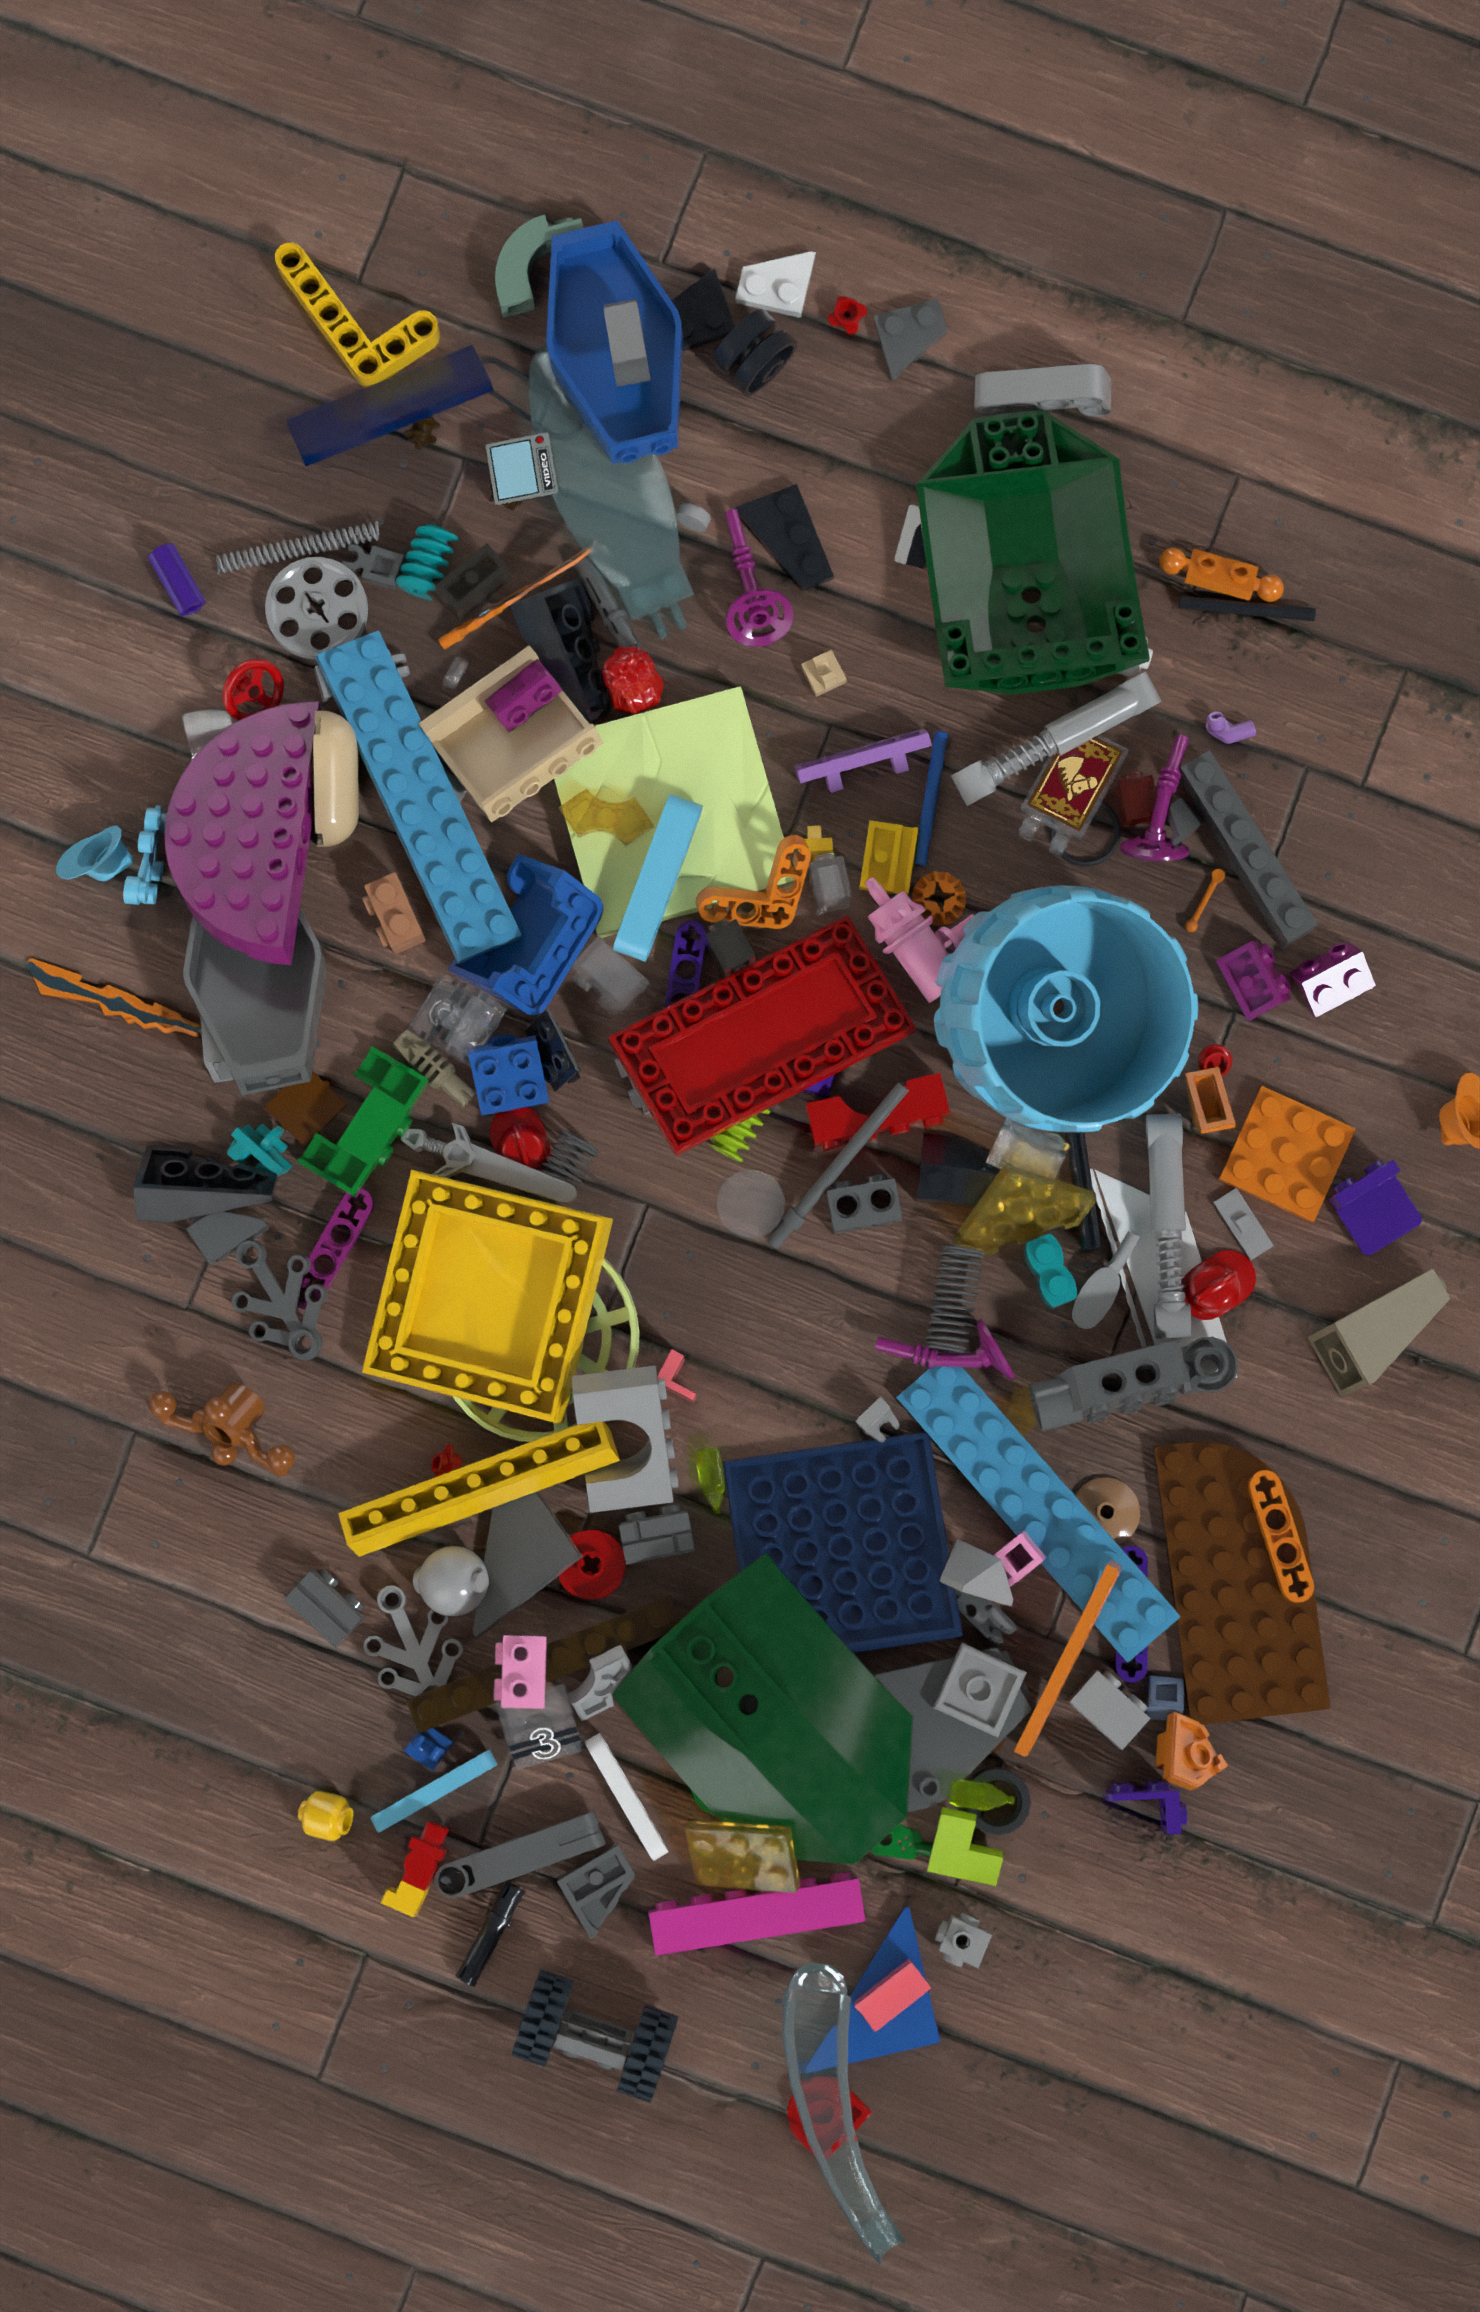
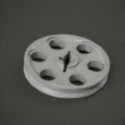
[265,557,368,660]

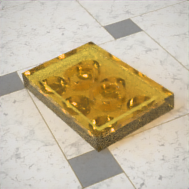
[685,1820,800,1893]

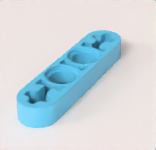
[370,1749,498,1833]

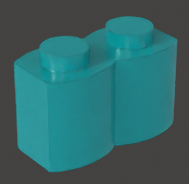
[1024,1233,1077,1310]

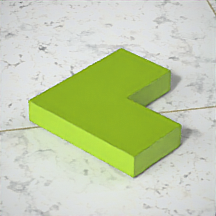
[927,1807,1004,1886]

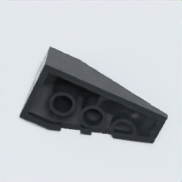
[916,1133,1057,1218]

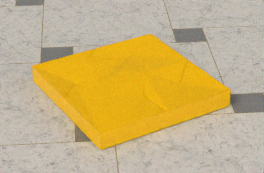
[362,1169,613,1423]

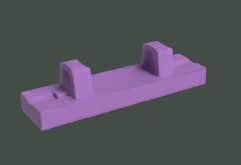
[793,729,932,793]

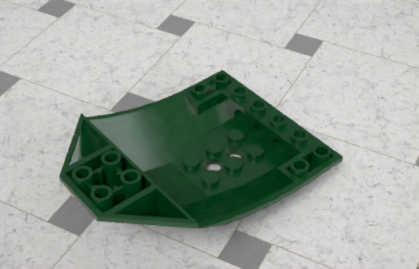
[917,409,1150,695]
[612,1553,914,1864]

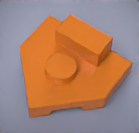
[1155,1712,1228,1791]

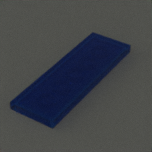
[286,345,494,467]

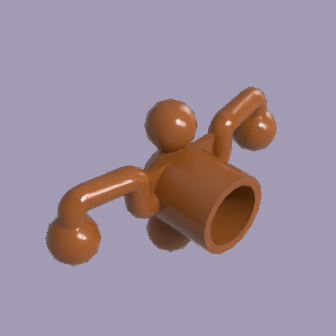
[149,1383,295,1477]

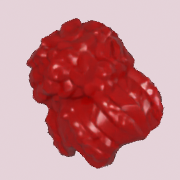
[602,646,664,715]

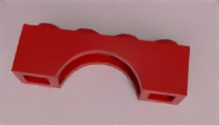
[805,1073,950,1151]

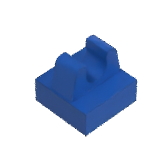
[404,1728,454,1771]

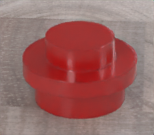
[1198,1044,1233,1076]

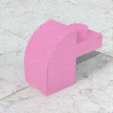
[993,1530,1047,1587]

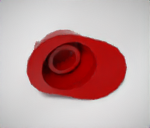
[489,1107,552,1171]
[1181,1250,1256,1320]

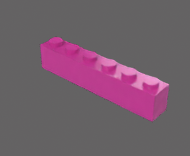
[649,1871,866,1956]

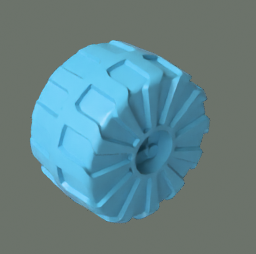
[934,885,1198,1132]

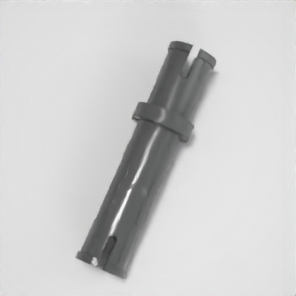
[574,557,641,648]

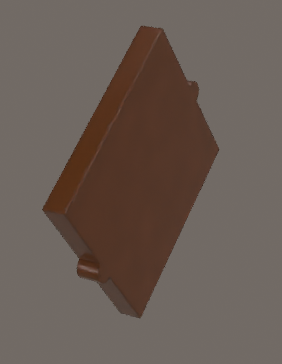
[264,1071,347,1147]

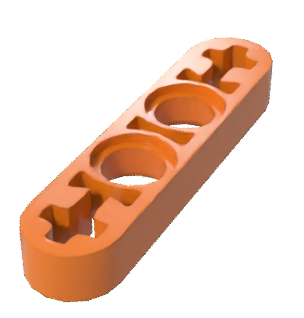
[1248,1470,1314,1603]

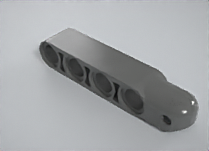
[434,1810,606,1899]

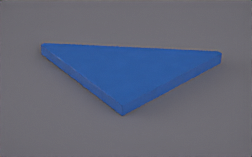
[806,1906,940,2073]

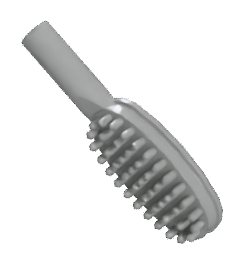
[1072,1231,1140,1329]

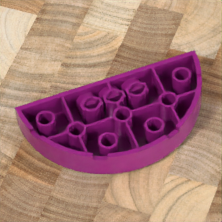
[164,702,322,965]

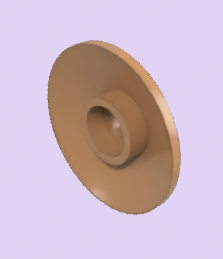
[1075,1477,1140,1545]

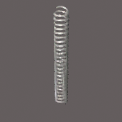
[216,521,379,574]

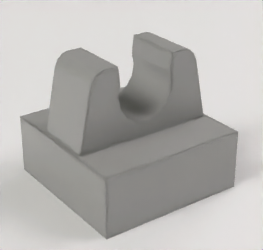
[855,1397,900,1443]

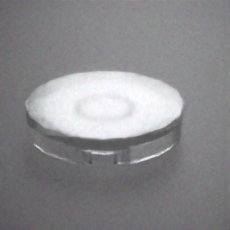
[717,1170,785,1239]

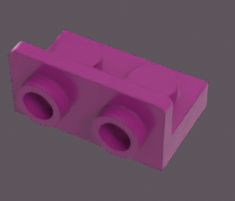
[484,659,563,733]
[1216,940,1291,1021]

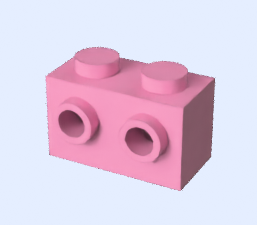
[494,1635,546,1709]

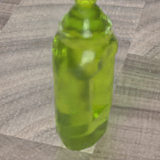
[696,1447,726,1514]
[948,1779,1015,1811]

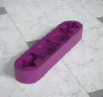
[297,1189,374,1310]

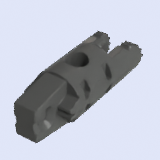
[955,1589,1017,1647]

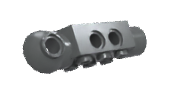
[1029,1337,1239,1432]

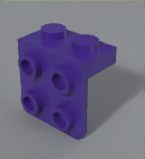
[1328,1159,1422,1256]
[1103,1781,1187,1834]

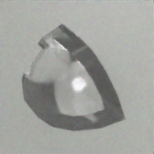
[182,709,239,760]

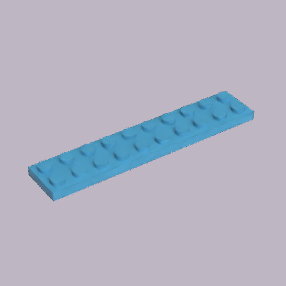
[315,630,522,964]
[896,1352,1181,1663]

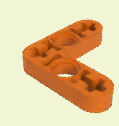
[696,835,811,929]

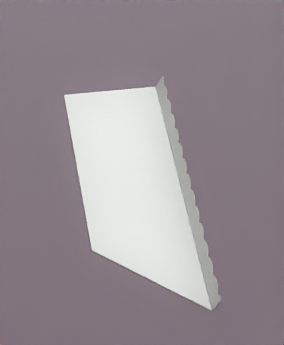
[1090,1168,1237,1378]

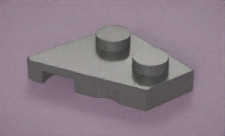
[873,298,947,381]

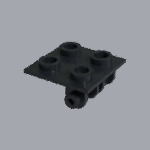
[525,1008,581,1092]

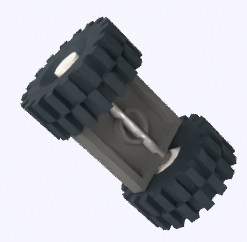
[511,1969,679,2103]

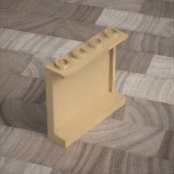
[418,645,603,823]

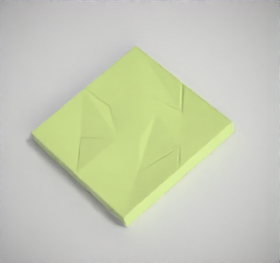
[554,686,795,939]

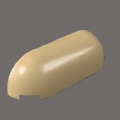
[313,711,359,847]

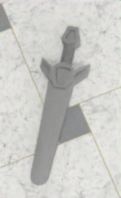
[401,1123,577,1204]

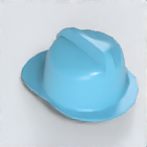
[56,826,133,881]

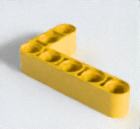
[275,242,440,388]

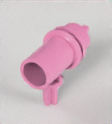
[865,878,974,1003]

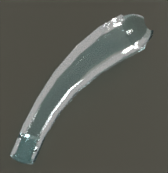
[782,1963,905,2265]

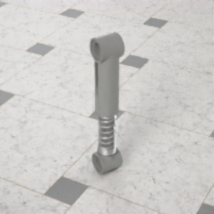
[951,671,1162,806]
[1146,1113,1191,1339]

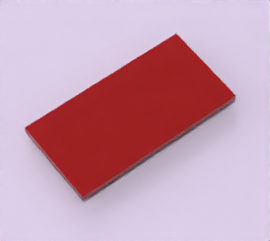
[608,915,917,1156]

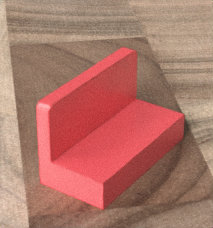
[657,1349,697,1403]
[853,1959,931,2032]

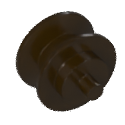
[404,409,440,450]

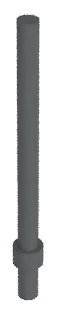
[767,1082,909,1250]

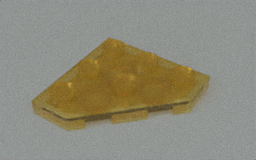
[954,1164,1096,1256]

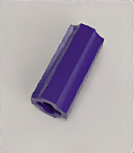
[147,543,206,617]

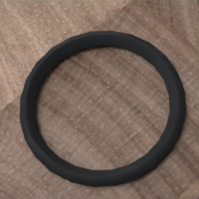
[1049,798,1121,866]

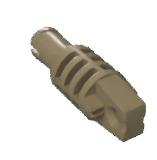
[393,1029,477,1109]

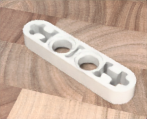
[585,1733,669,1861]

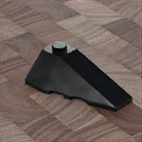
[510,578,611,722]
[133,1145,278,1222]

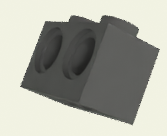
[826,1174,903,1235]

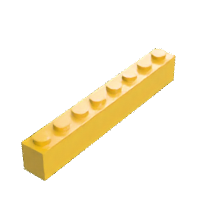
[338,1421,620,1557]

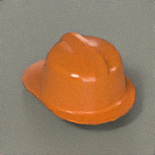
[1439,1073,1480,1149]

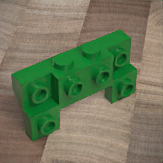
[297,1046,429,1198]

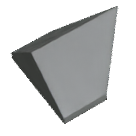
[940,1539,1013,1606]

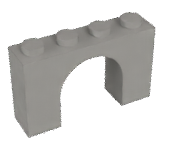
[572,1365,679,1513]

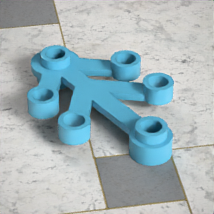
[123,805,167,905]

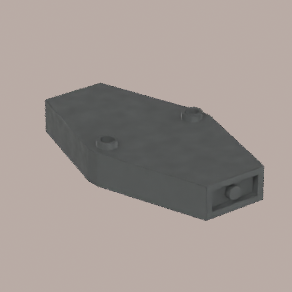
[183,908,327,1096]
[874,1647,1033,1812]

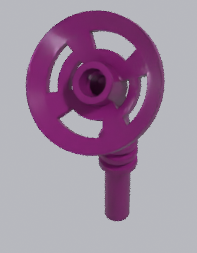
[724,509,793,647]
[1120,735,1189,861]
[875,1318,1016,1381]

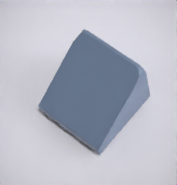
[1146,1675,1184,1721]

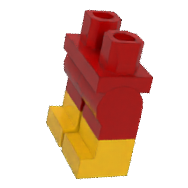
[381,1820,449,1918]

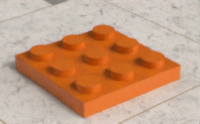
[1218,1086,1356,1223]

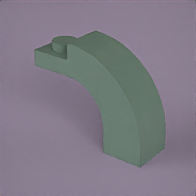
[495,214,584,318]

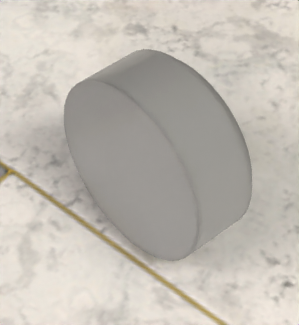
[675,503,711,532]

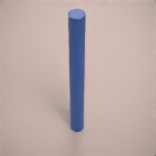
[913,732,948,867]

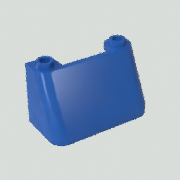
[448,853,603,1016]

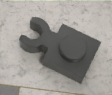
[342,544,407,590]

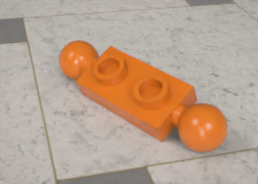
[1159,547,1284,602]

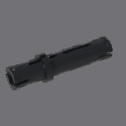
[455,1881,526,1987]

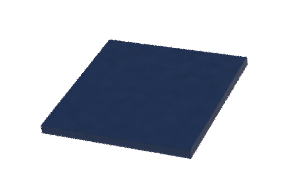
[722,1431,962,1653]

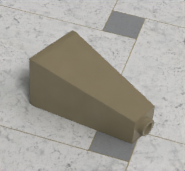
[1307,1269,1451,1398]

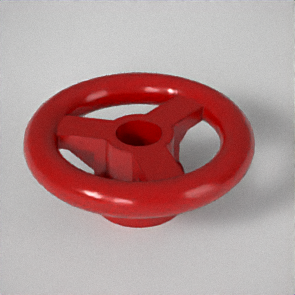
[222,658,284,722]

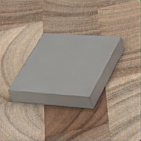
[933,1643,1027,1737]

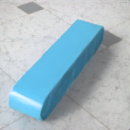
[613,794,703,962]

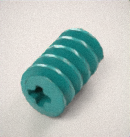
[396,524,459,601]

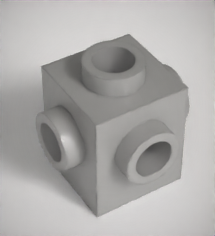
[934,1912,992,1968]

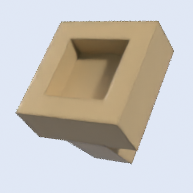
[801,650,847,697]

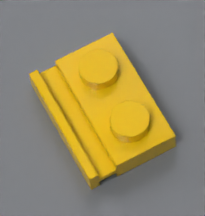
[859,820,918,895]

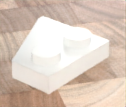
[736,251,815,318]

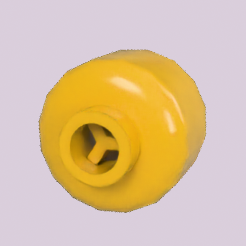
[298,1791,353,1841]

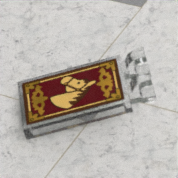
[1019,734,1129,857]

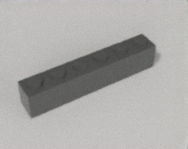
[1179,750,1318,949]

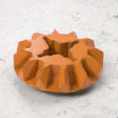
[912,871,966,926]

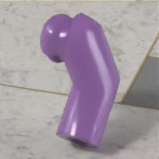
[1205,711,1256,744]

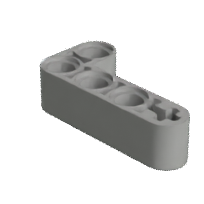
[974,364,1111,417]

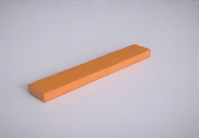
[1014,1560,1122,1757]

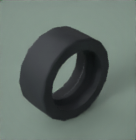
[963,1767,1031,1836]

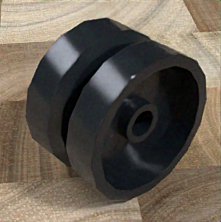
[712,308,797,396]

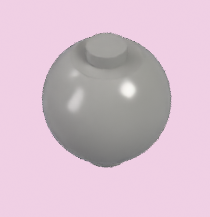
[413,1546,489,1616]

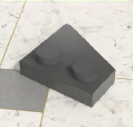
[556,1842,636,1939]

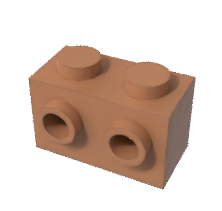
[362,872,426,954]

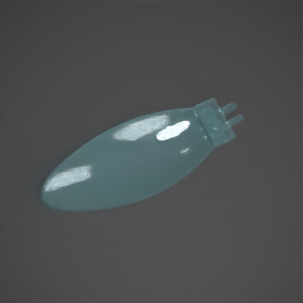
[528,346,694,638]

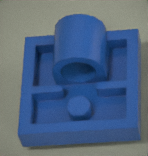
[468,1034,549,1116]

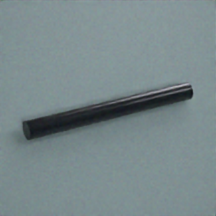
[1179,595,1316,622]

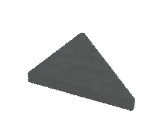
[473,1448,583,1638]

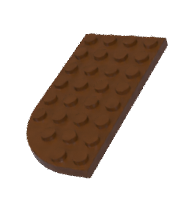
[1153,1442,1331,1725]

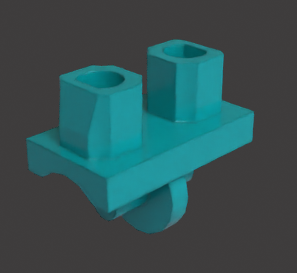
[227,1123,293,1176]

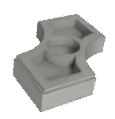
[568,1645,633,1721]

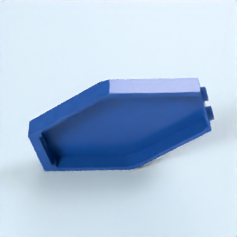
[546,220,683,464]

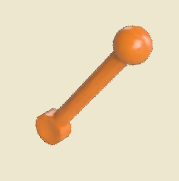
[1184,869,1225,933]

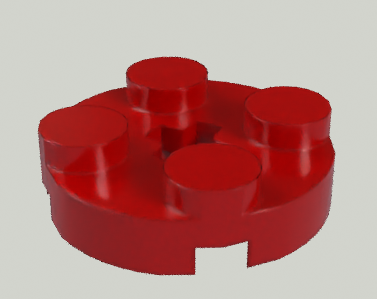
[558,1530,626,1599]

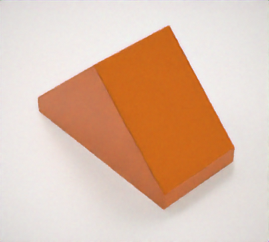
[1185,1067,1235,1134]

